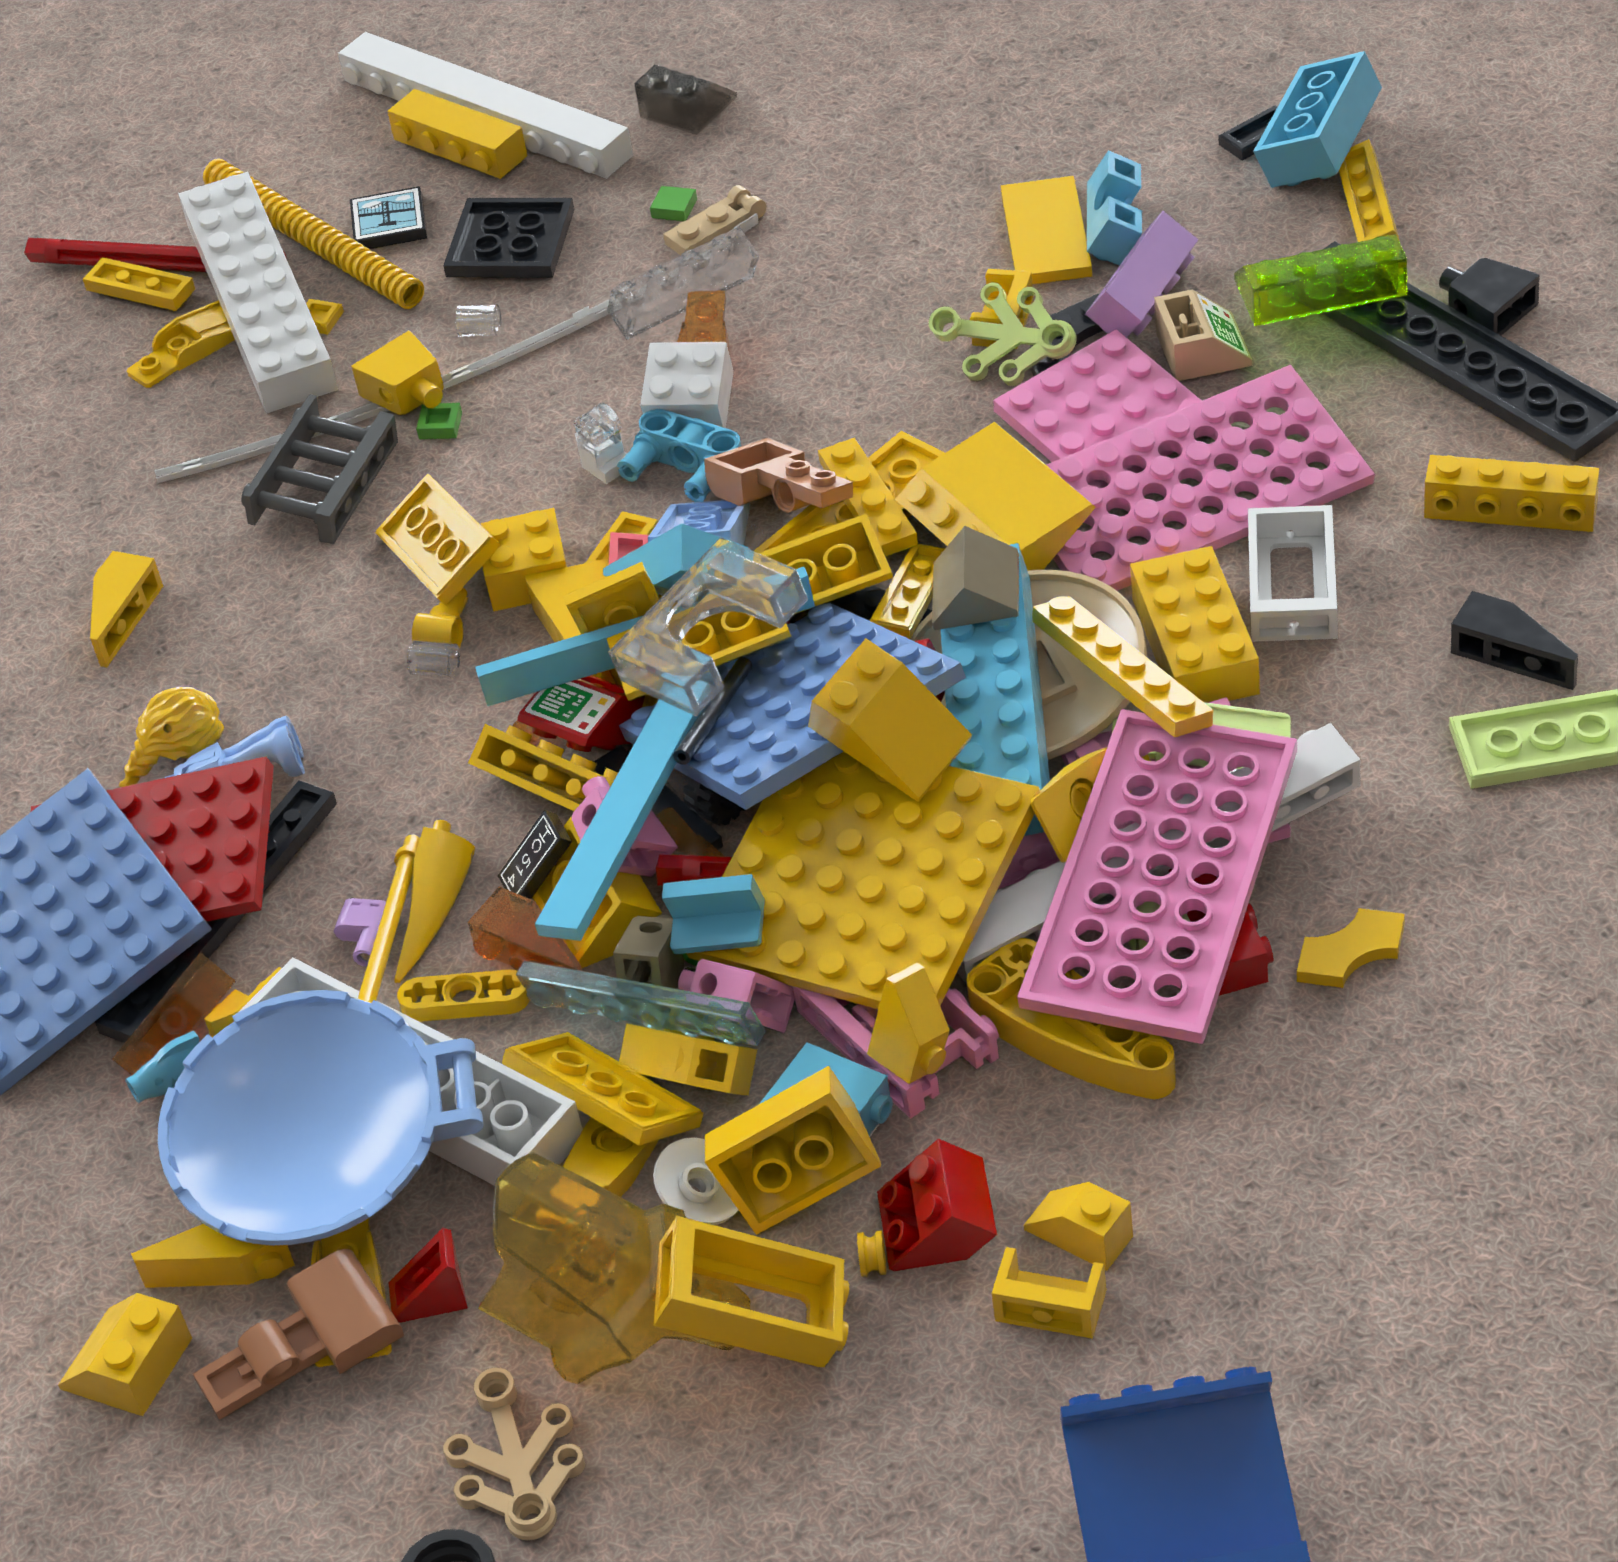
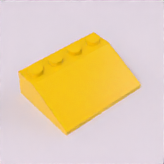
[895,422,1096,571]

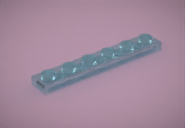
[516,961,766,1046]

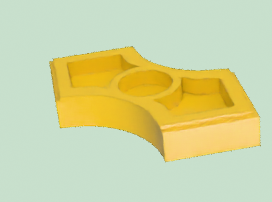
[1297,908,1405,988]

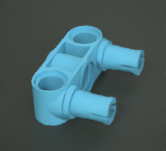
[617,409,741,502]

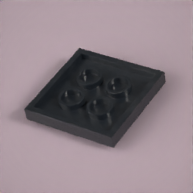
[443,198,575,278]

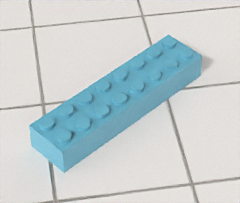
[940,543,1050,836]

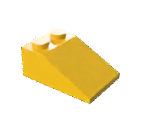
[808,638,972,802]

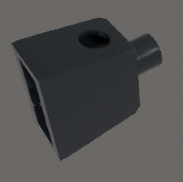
[1439,258,1540,336]

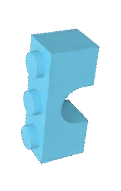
[1087,150,1142,266]

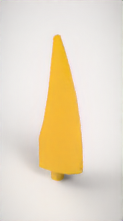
[394,820,476,983]

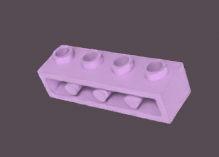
[1085,211,1198,338]

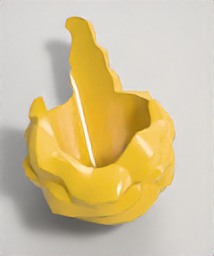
[119,687,224,787]

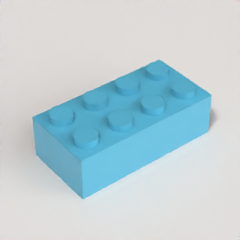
[1253,51,1382,188]

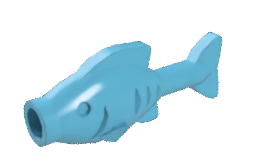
[125,1031,199,1103]

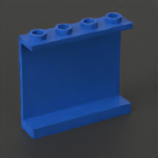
[1060,1367,1311,1562]

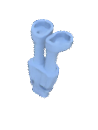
[161,716,305,779]

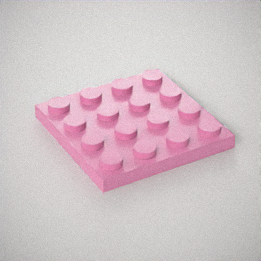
[993,329,1202,488]

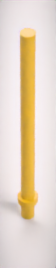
[357,835,420,1003]

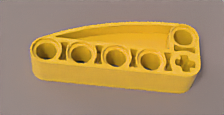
[966,938,1176,1099]

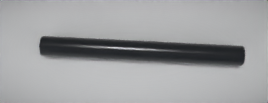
[673,657,752,765]

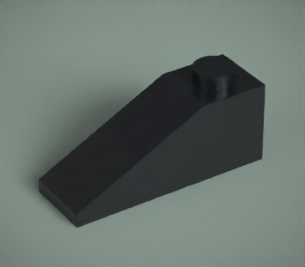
[1451,591,1578,690]

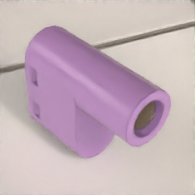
[334,898,386,966]

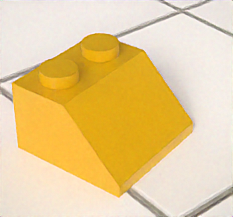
[58,1293,192,1416]

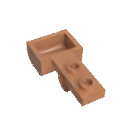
[704,438,853,513]
[193,1249,404,1420]

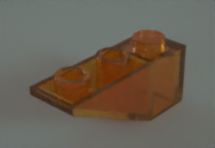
[467,886,588,997]
[112,951,236,1075]

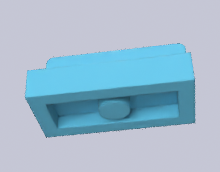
[662,874,765,954]

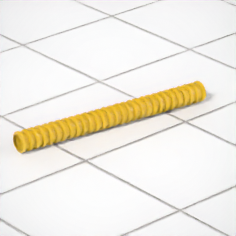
[203,158,425,310]

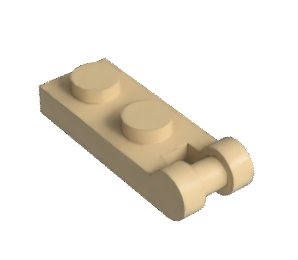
[663,185,767,258]

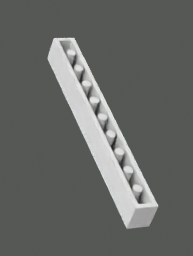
[338,32,633,179]
[957,723,1360,985]

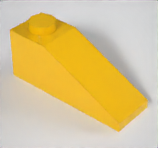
[90,551,164,668]
[131,1224,295,1288]

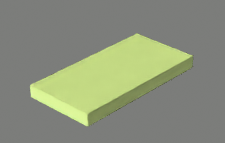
[1449,689,1618,789]

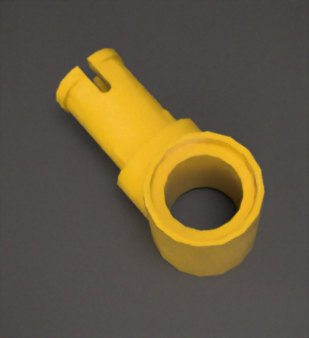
[412,588,468,653]

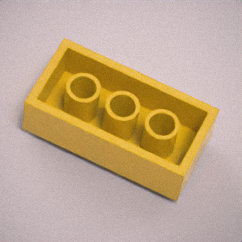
[1130,546,1260,703]

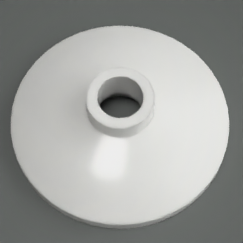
[653,1138,739,1225]

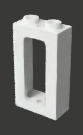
[1248,505,1338,642]

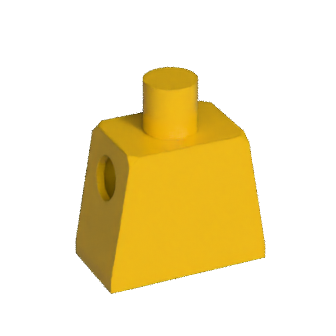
[351,330,444,415]

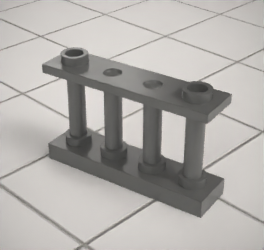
[241,394,398,544]

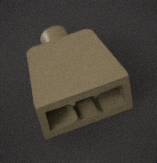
[613,914,684,1023]

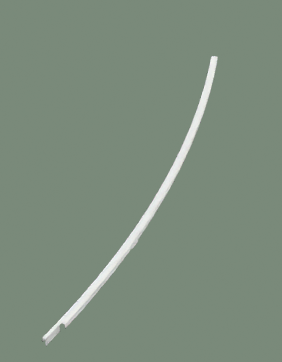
[155,213,759,483]

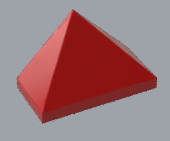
[388,1228,468,1323]

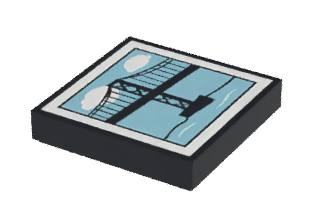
[350,186,428,249]

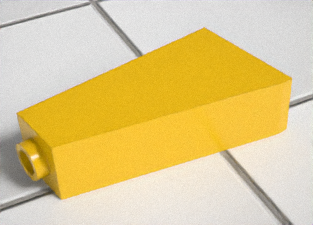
[525,559,607,680]

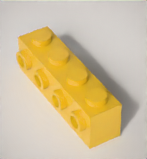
[387,88,528,179]
[1424,455,1600,532]
[468,724,618,811]

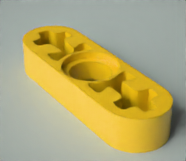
[397,969,531,1022]

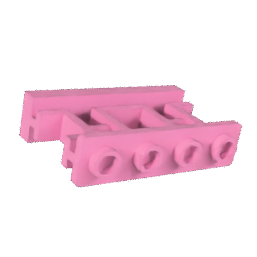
[793,986,999,1119]

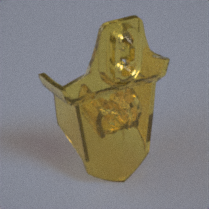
[478,1152,751,1384]

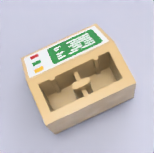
[1154,289,1253,381]

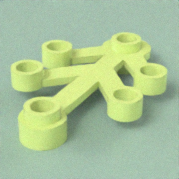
[929,282,1076,386]

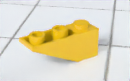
[619,1023,758,1096]

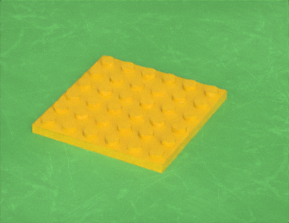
[686,751,1041,1009]

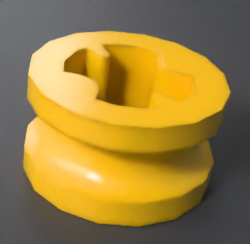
[857,1230,887,1277]

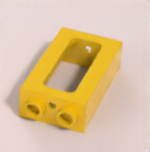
[654,1216,849,1367]

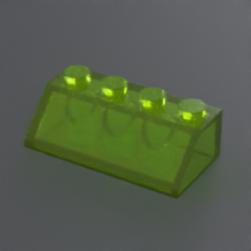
[1234,234,1407,326]

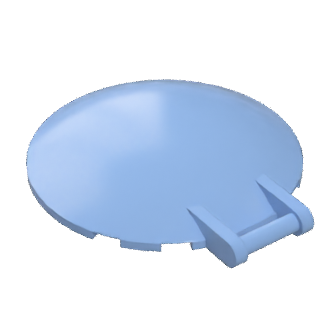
[158,990,483,1245]

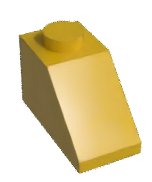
[867,963,950,1084]
[1023,1182,1133,1271]

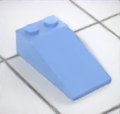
[648,500,750,545]

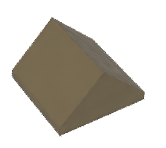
[932,526,1019,630]

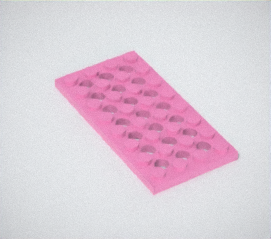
[1046,365,1375,591]
[1017,709,1298,1044]

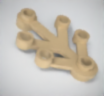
[443,1368,585,1540]

